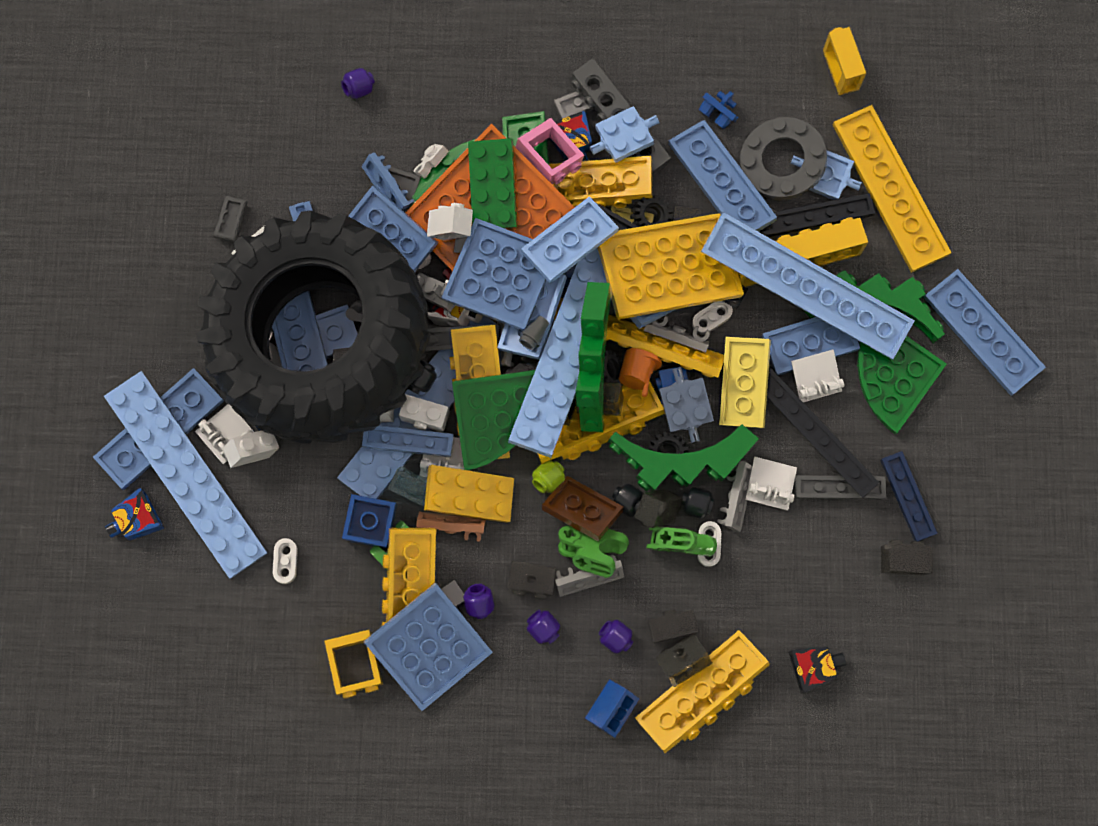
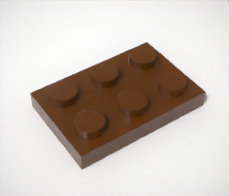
[542,476,623,541]

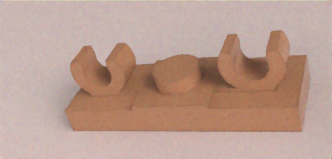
[416,511,486,541]

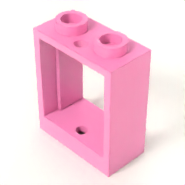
[515,118,584,184]

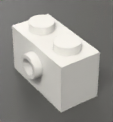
[427,203,473,241]
[399,394,450,433]
[223,430,279,468]

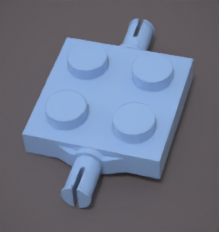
[590,106,659,163]
[790,150,862,200]

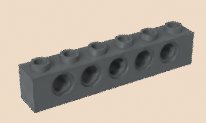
[571,58,671,176]

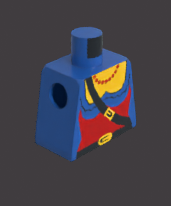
[549,111,592,161]
[105,488,164,540]

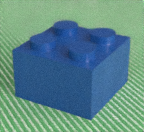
[342,494,397,549]

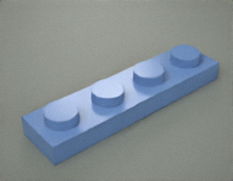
[362,426,454,457]

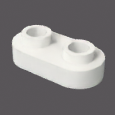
[692,301,733,335]
[697,521,721,567]
[273,538,298,584]

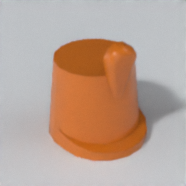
[619,348,662,397]

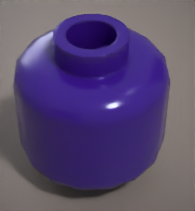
[341,68,374,99]
[463,584,495,619]
[527,610,560,644]
[599,620,633,654]

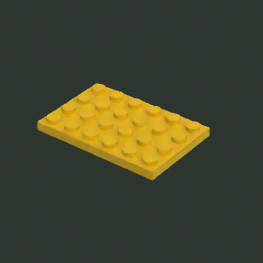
[597,213,744,320]

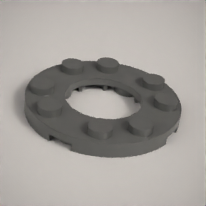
[740,117,827,200]

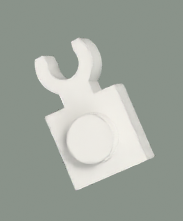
[413,144,449,178]

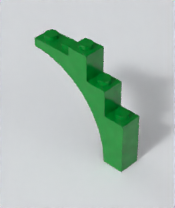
[804,270,945,344]
[576,282,611,432]
[608,424,759,492]

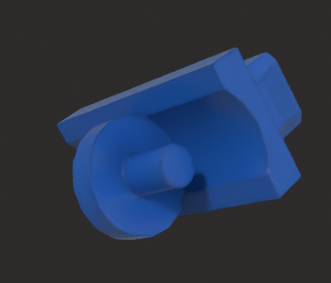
[699,91,738,129]

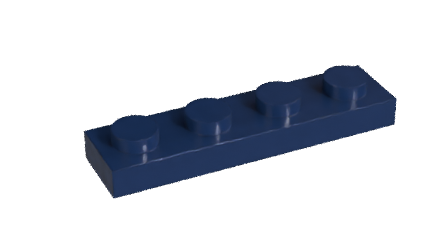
[880,451,938,543]

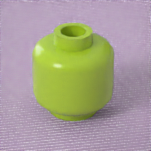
[532,461,565,493]

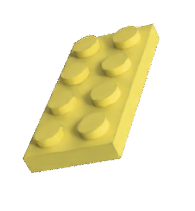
[719,337,771,428]

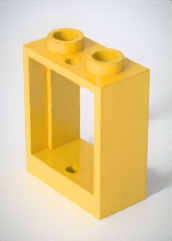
[823,27,866,95]
[325,630,383,699]

